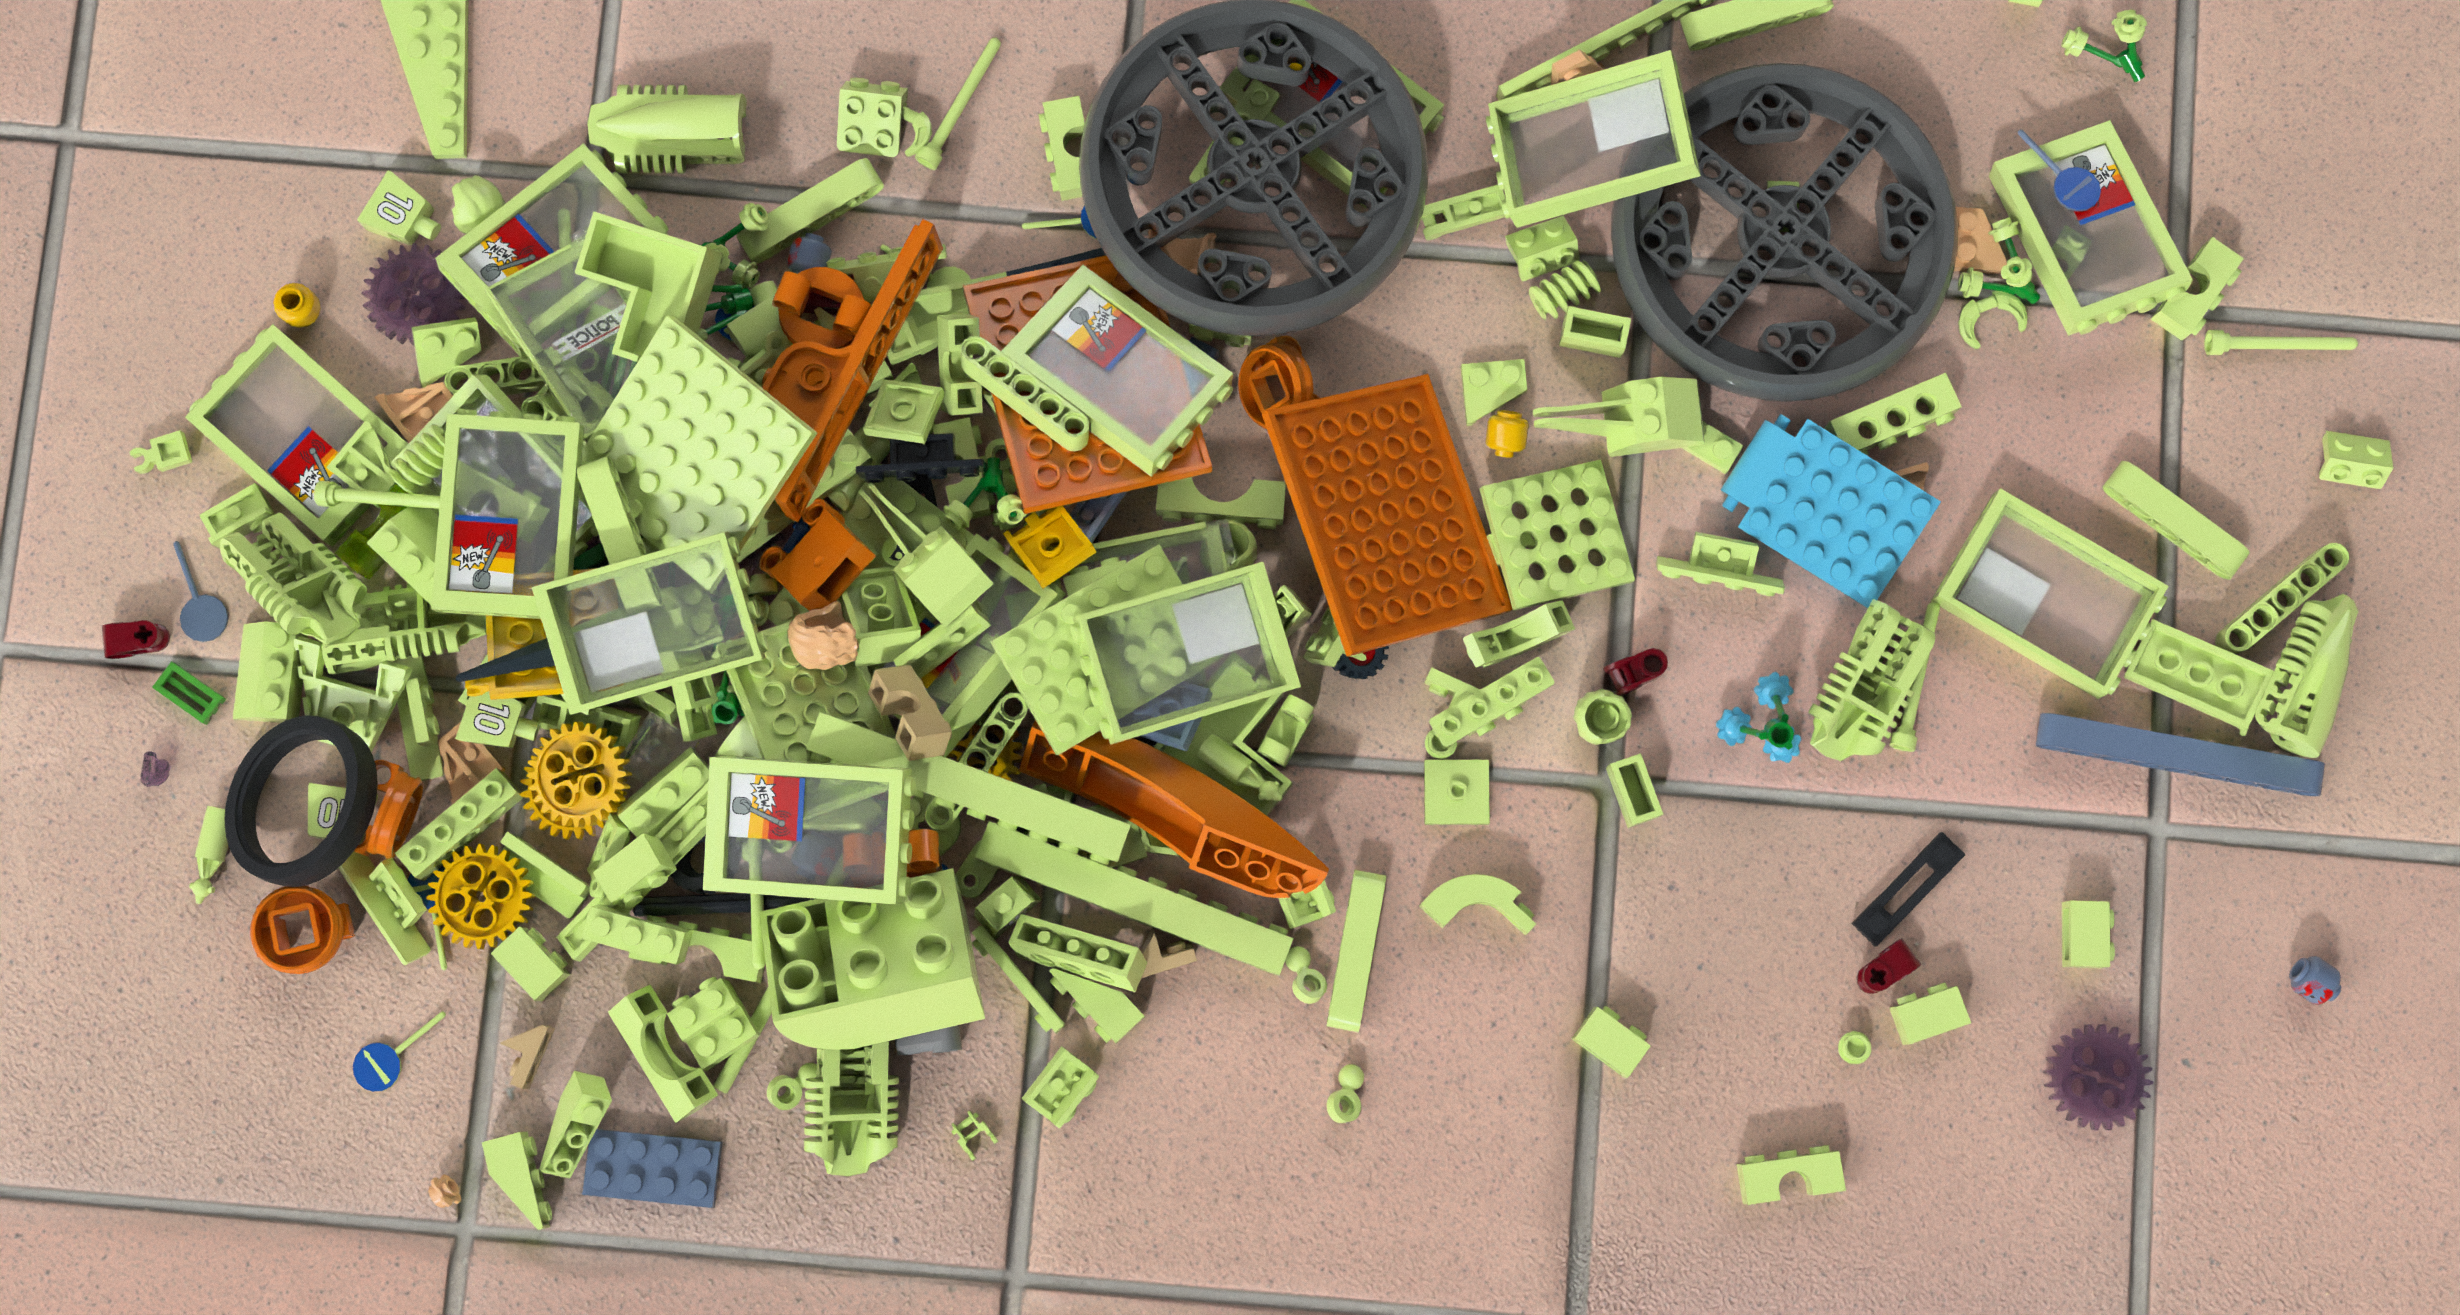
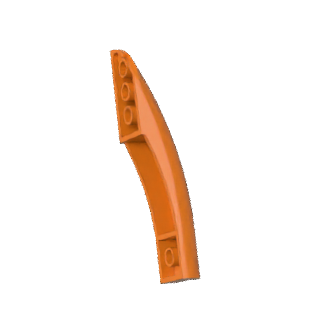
[1019,720,1329,898]

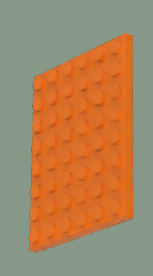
[963,256,1212,514]
[1262,374,1513,657]

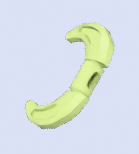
[901,103,932,157]
[1958,291,2028,349]

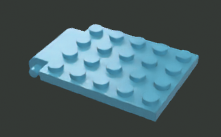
[1720,414,1941,608]

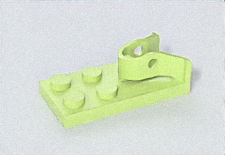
[2124,619,2274,736]

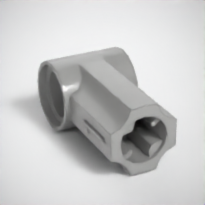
[895,1025,962,1056]

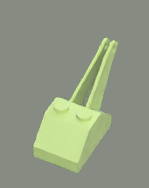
[1533,377,1705,457]
[859,482,994,628]

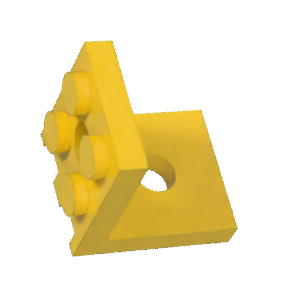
[1003,506,1097,589]

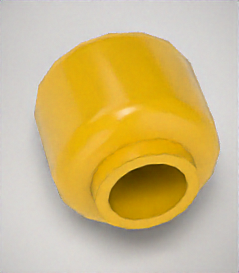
[273,283,321,328]
[1485,410,1529,458]

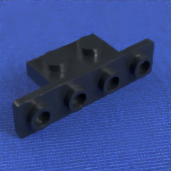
[856,433,987,483]

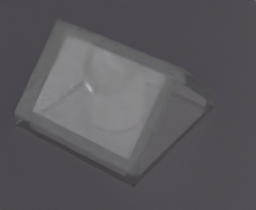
[620,711,700,784]

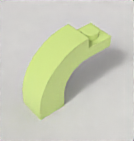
[1463,600,1575,668]
[1419,874,1536,935]

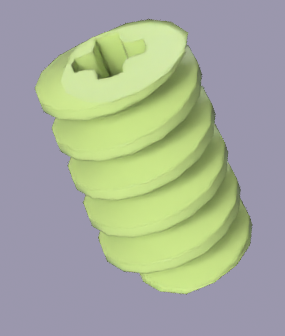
[1529,260,1601,320]
[389,424,459,494]

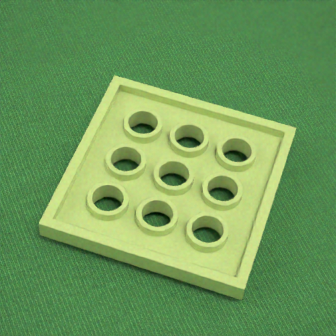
[1479,460,1635,610]

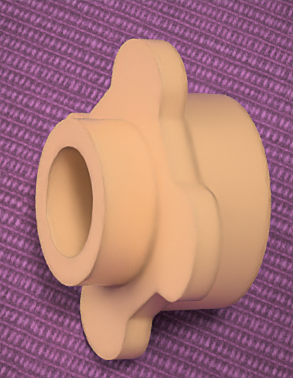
[428,1174,461,1208]

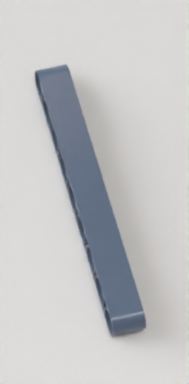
[2036,713,2325,796]

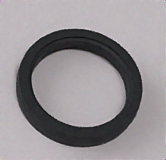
[225,715,378,887]

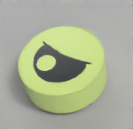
[881,535,915,567]

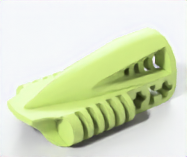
[587,85,747,174]
[220,512,367,644]
[322,583,486,675]
[2255,594,2358,758]
[1808,599,1935,761]
[804,1041,899,1176]

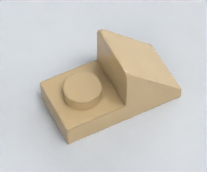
[1140,928,1197,978]
[500,1025,555,1089]

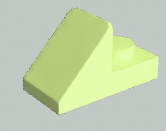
[1424,667,1481,708]

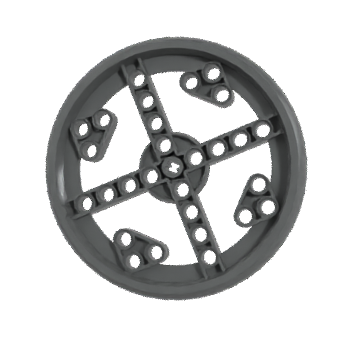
[1079,0,1428,336]
[1611,63,1958,402]

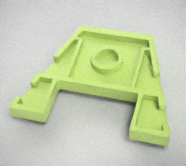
[294,636,412,752]

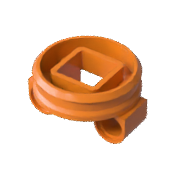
[772,267,871,349]
[1238,335,1320,429]
[354,760,424,859]
[250,886,355,974]

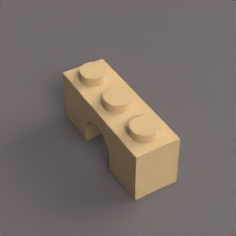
[868,665,952,761]

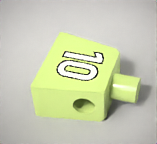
[357,170,441,245]
[455,691,540,748]
[308,783,378,844]
[974,876,1041,940]

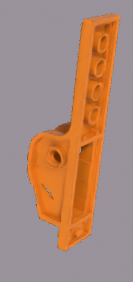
[762,219,943,522]

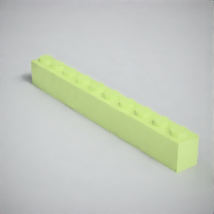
[806,712,1131,865]
[975,819,1294,976]

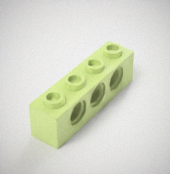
[1824,373,1962,455]
[395,768,524,881]
[1008,914,1147,992]

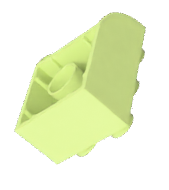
[759,868,985,1050]

